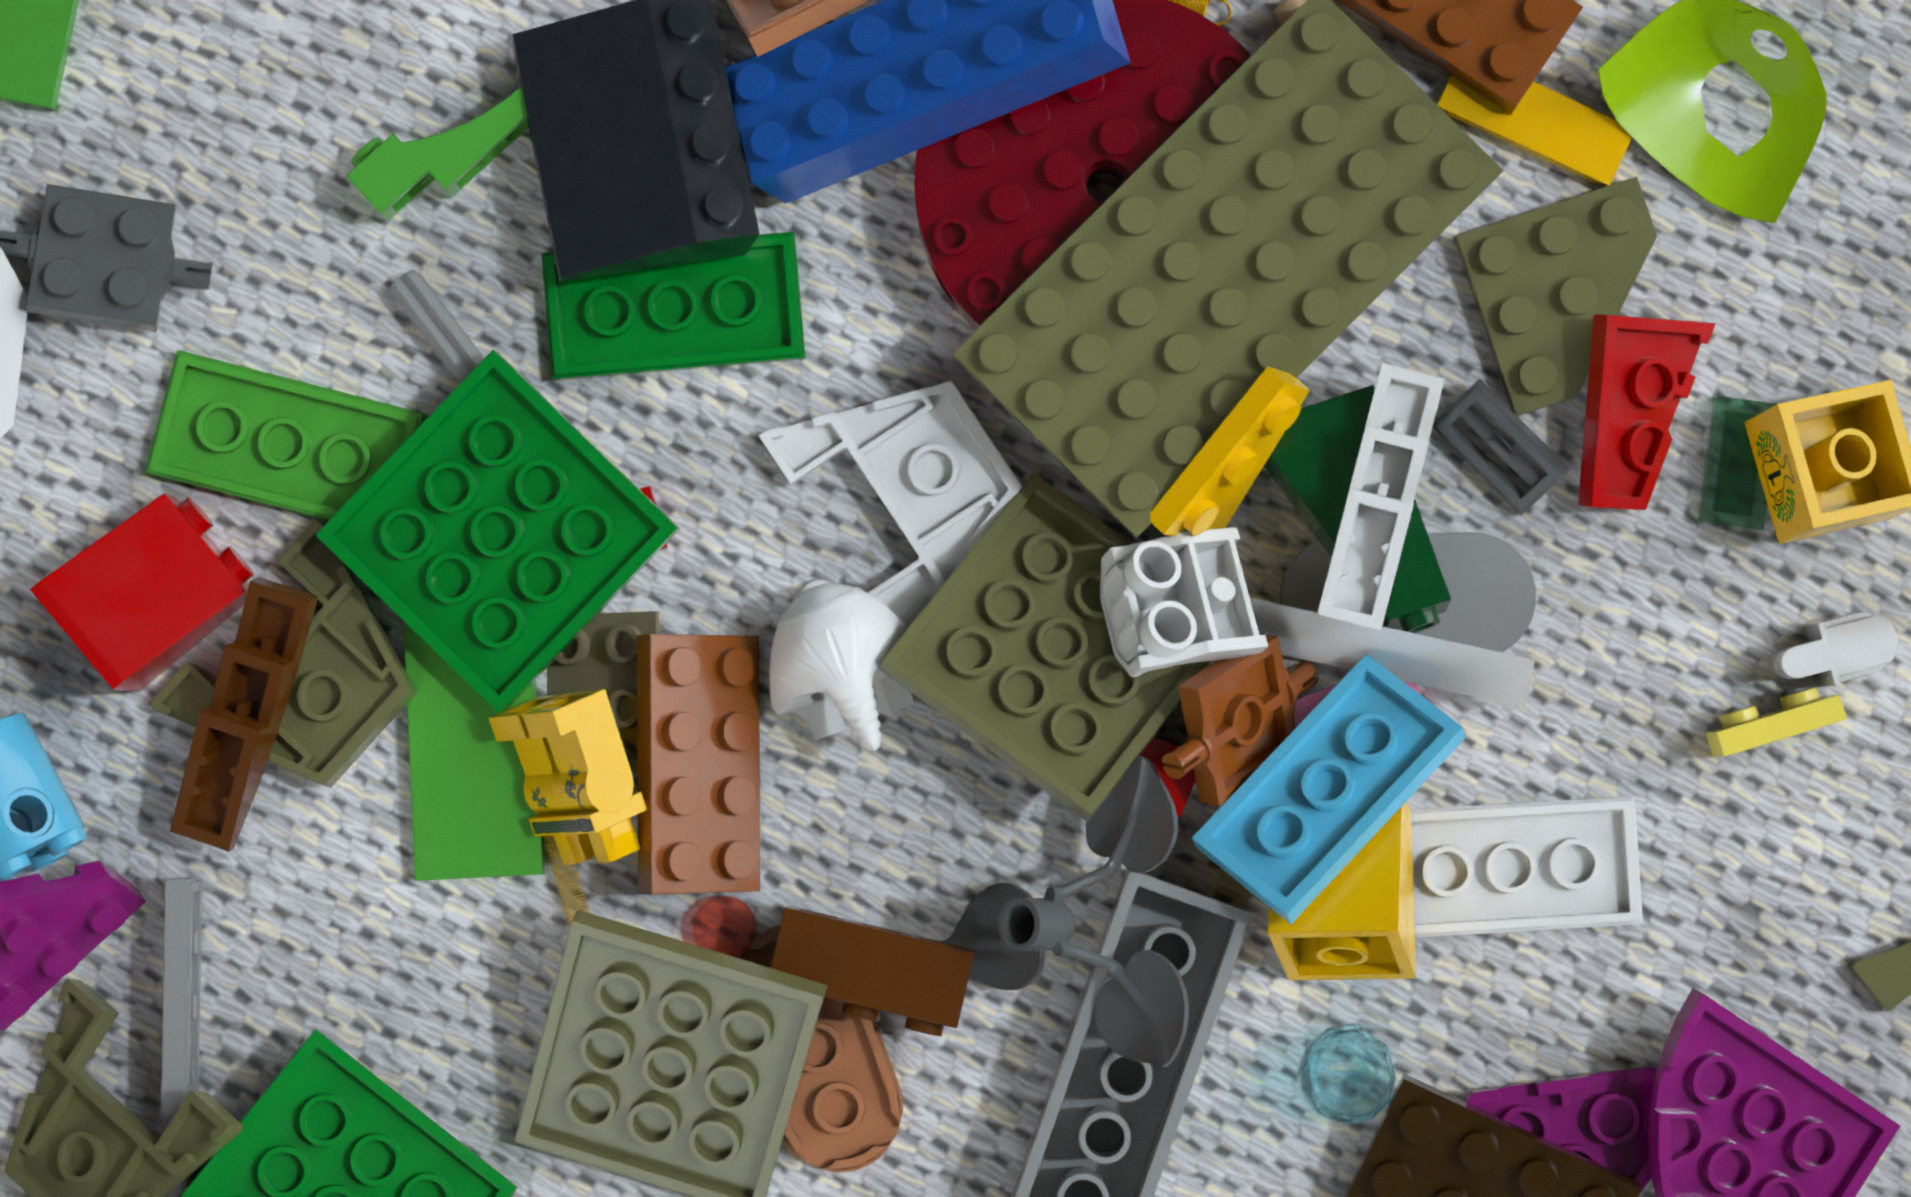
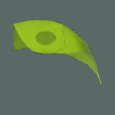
[1598,0,1827,224]

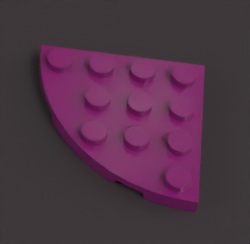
[1649,988,1900,1197]

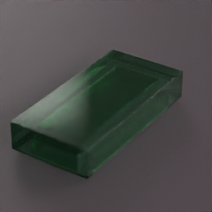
[1697,396,1776,531]

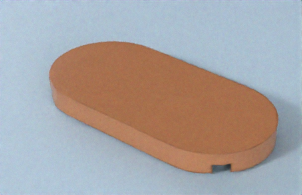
[739,925,903,1172]

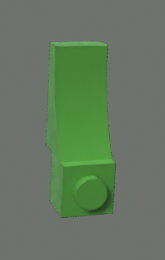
[346,86,529,222]

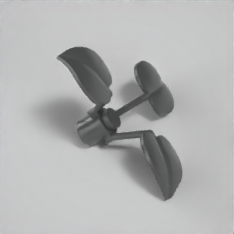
[942,756,1189,1067]

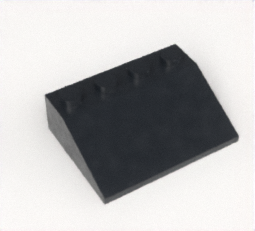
[511,0,760,282]

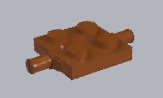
[1162,633,1319,807]

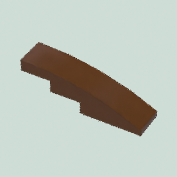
[170,577,318,852]

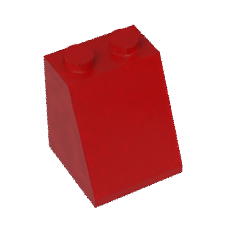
[30,493,254,692]

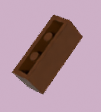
[771,906,976,1036]

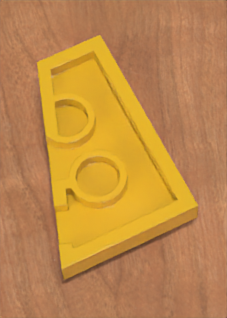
[1150,366,1310,537]

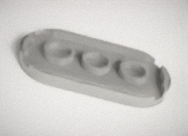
[1280,532,1536,652]

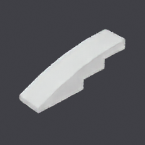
[1317,363,1445,631]

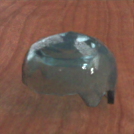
[1297,1023,1396,1126]

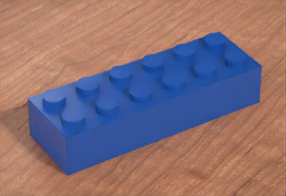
[725,0,1130,204]

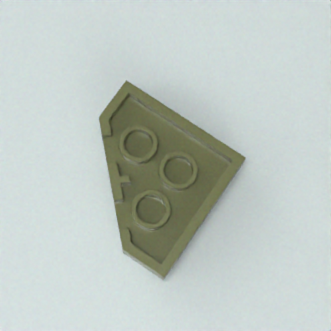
[1454,177,1657,416]

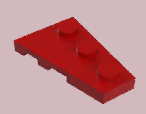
[1578,314,1716,510]

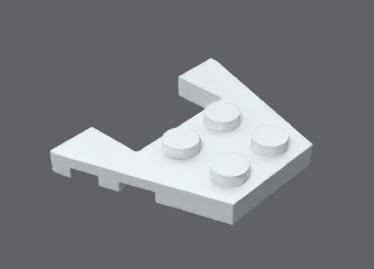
[759,381,1022,627]

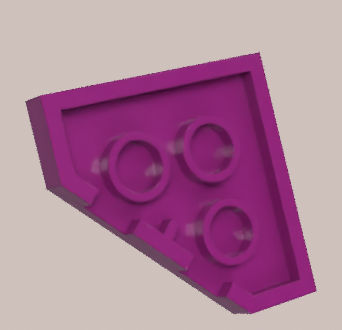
[0,860,146,1031]
[1463,1065,1657,1196]

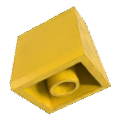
[1267,801,1416,980]

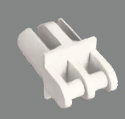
[1769,613,1899,687]

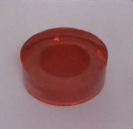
[692,895,757,958]

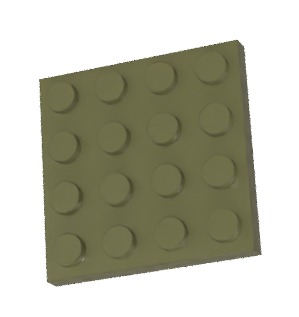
[880,473,1212,822]
[514,910,828,1197]

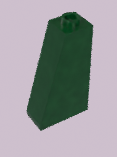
[1264,385,1451,633]

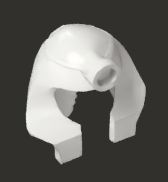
[769,579,915,752]

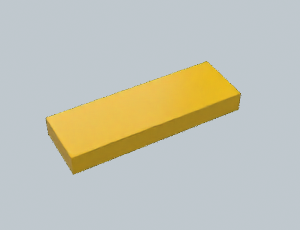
[1437,75,1632,187]

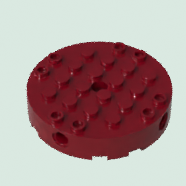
[914,0,1252,330]

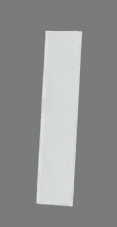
[1250,598,1535,708]

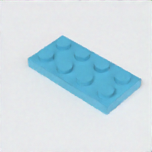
[1192,654,1466,925]

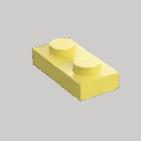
[1705,686,1847,757]

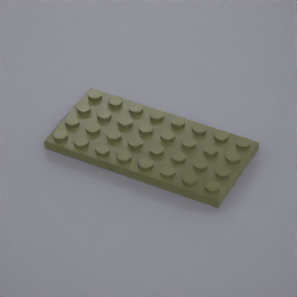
[952,0,1504,539]

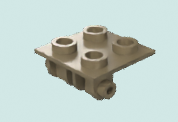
[547,611,664,741]

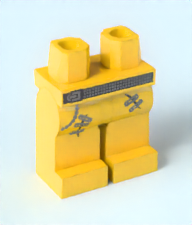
[488,689,647,864]

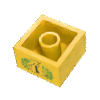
[1744,380,1911,544]

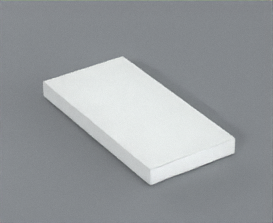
[1410,796,1643,938]

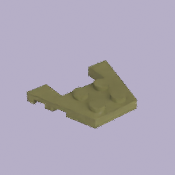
[148,519,417,788]
[4,978,244,1197]

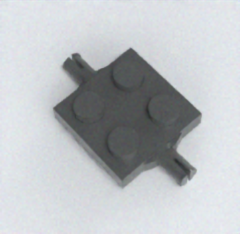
[0,184,213,332]

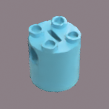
[0,713,88,882]

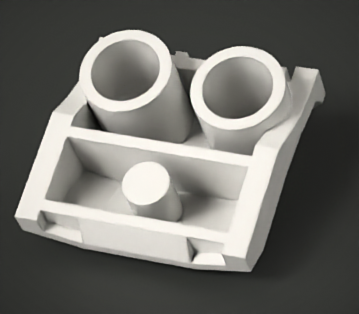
[1100,527,1268,677]

